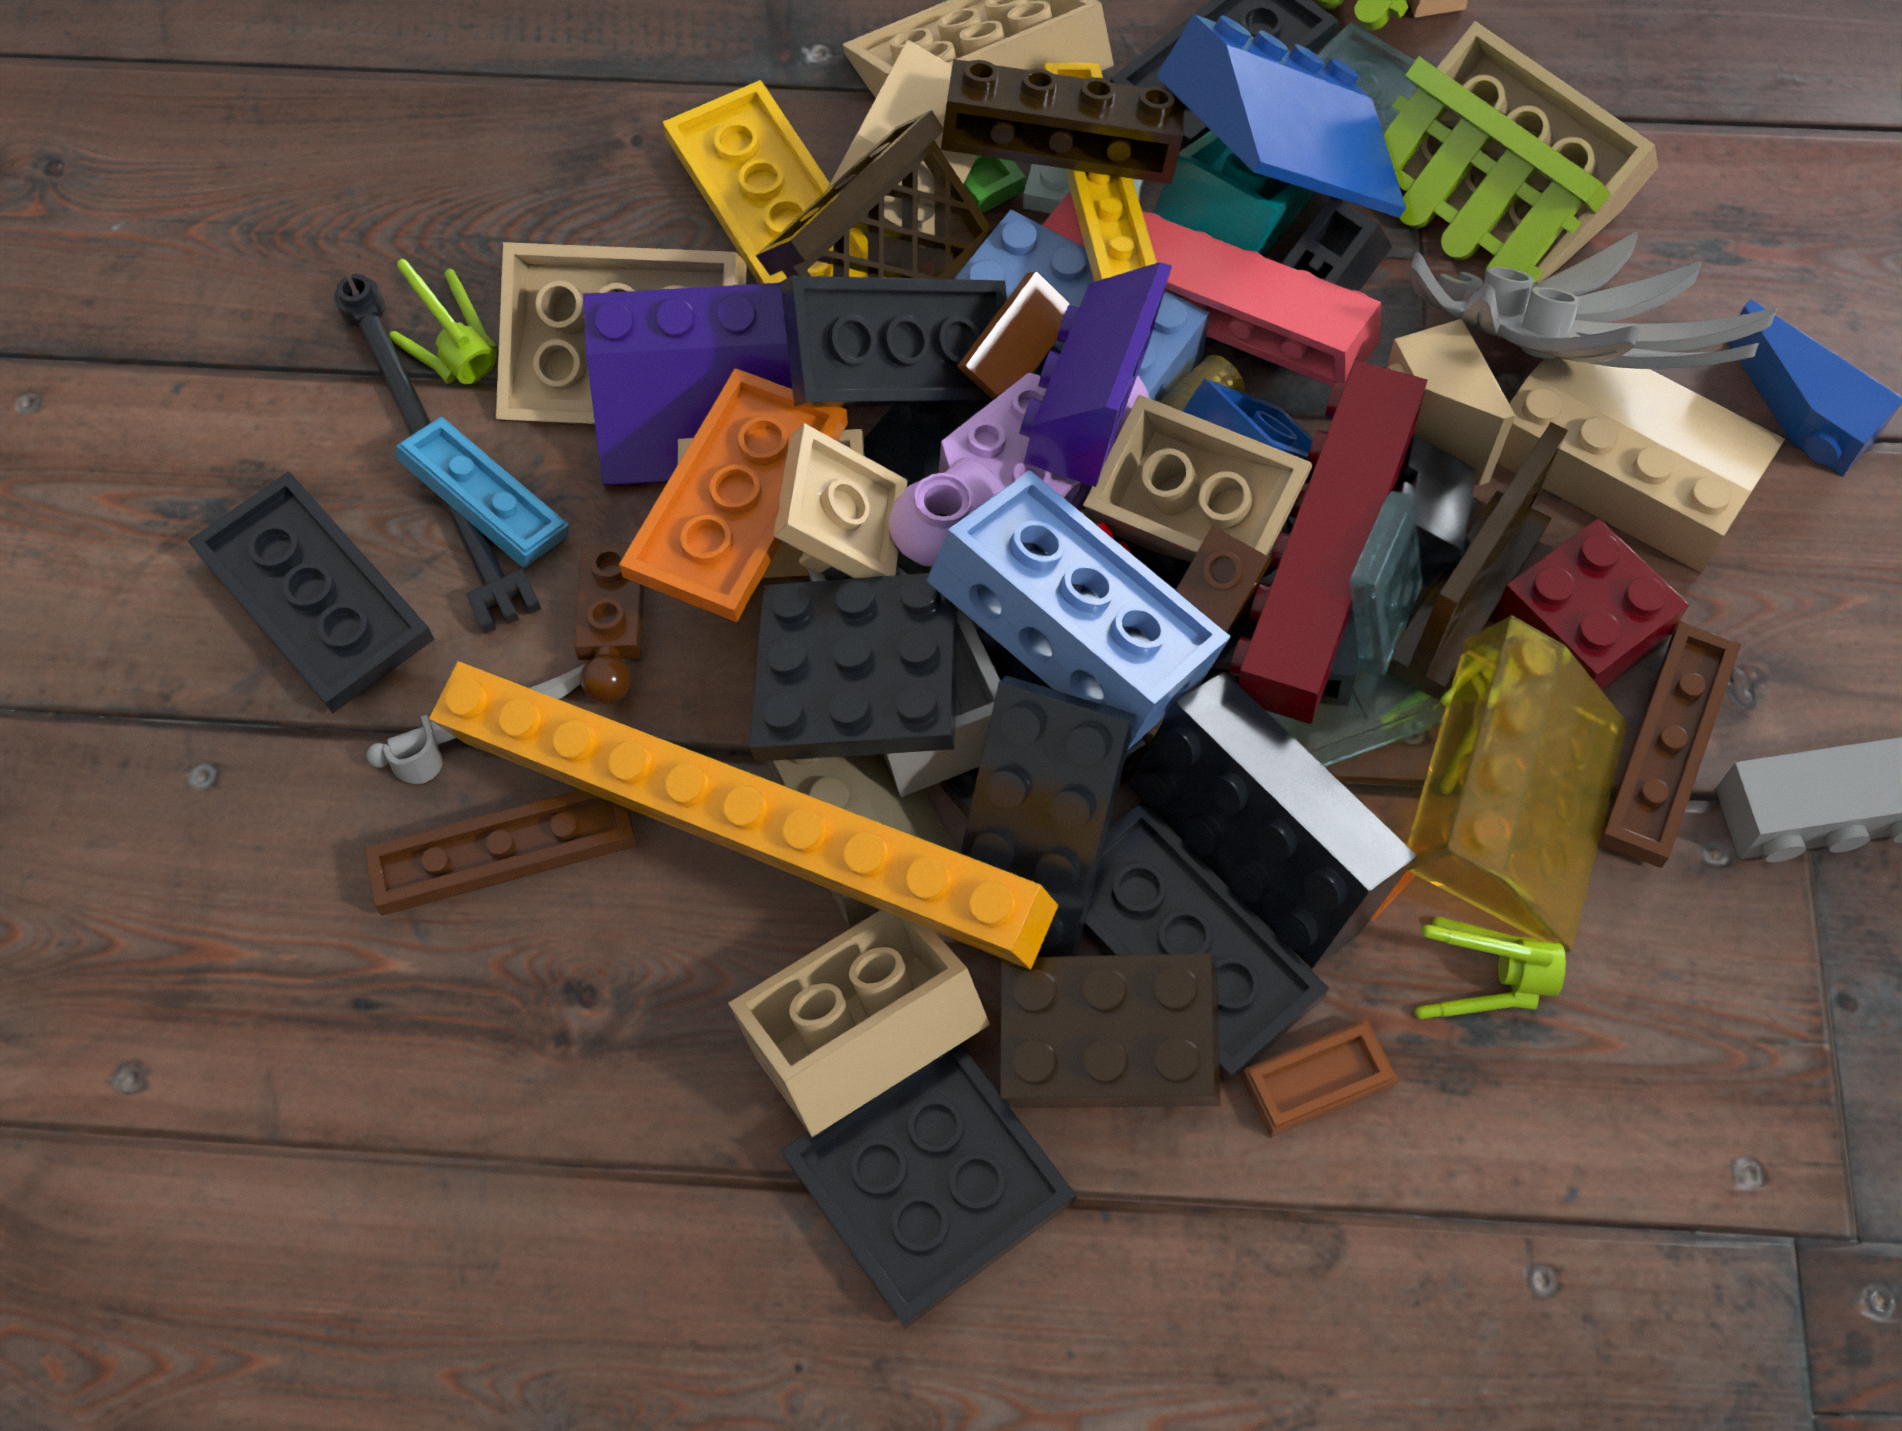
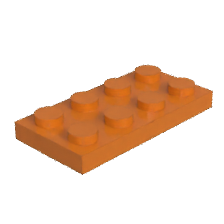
[619,368,848,622]

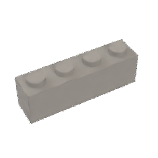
[1715,737,1902,862]

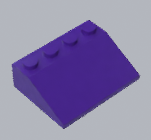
[583,283,792,486]

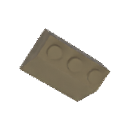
[765,754,959,926]

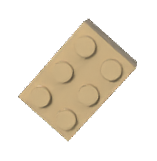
[728,910,990,1137]

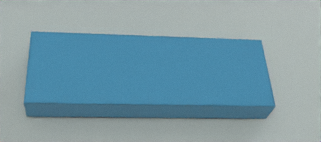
[396,416,569,569]

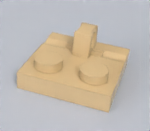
[773,423,908,578]

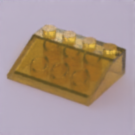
[1407,616,1627,953]

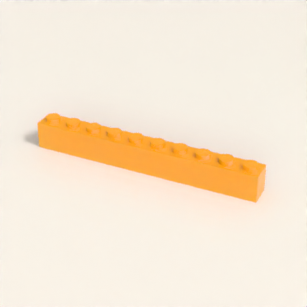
[429,661,1058,970]

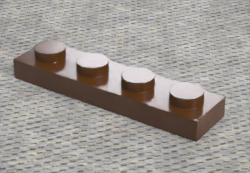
[1598,621,1741,868]
[364,790,638,916]

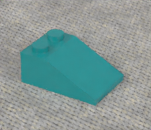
[1153,131,1317,256]

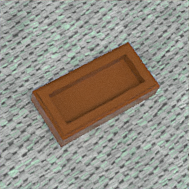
[957,271,1069,400]
[1241,1019,1398,1138]

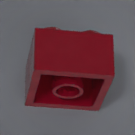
[1491,518,1689,708]

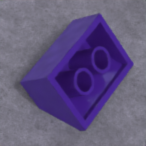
[1019,262,1172,487]

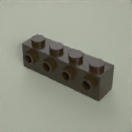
[941,59,1184,184]

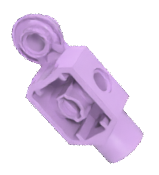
[888,373,1149,567]

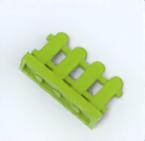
[1383,56,1611,284]

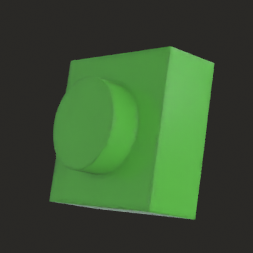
[963,156,1026,213]

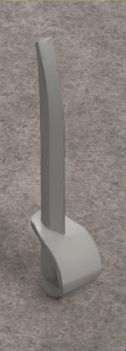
[366,663,586,784]

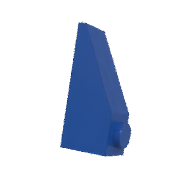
[1727,299,1902,477]

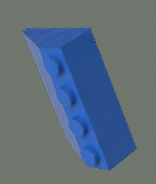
[1156,14,1406,218]

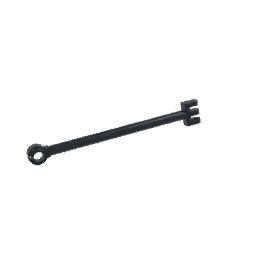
[334,274,542,634]

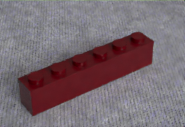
[1229,360,1428,725]

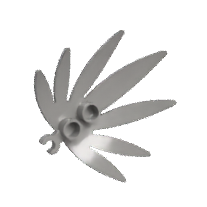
[1410,232,1777,369]

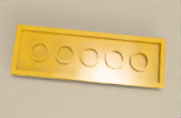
[662,80,886,284]

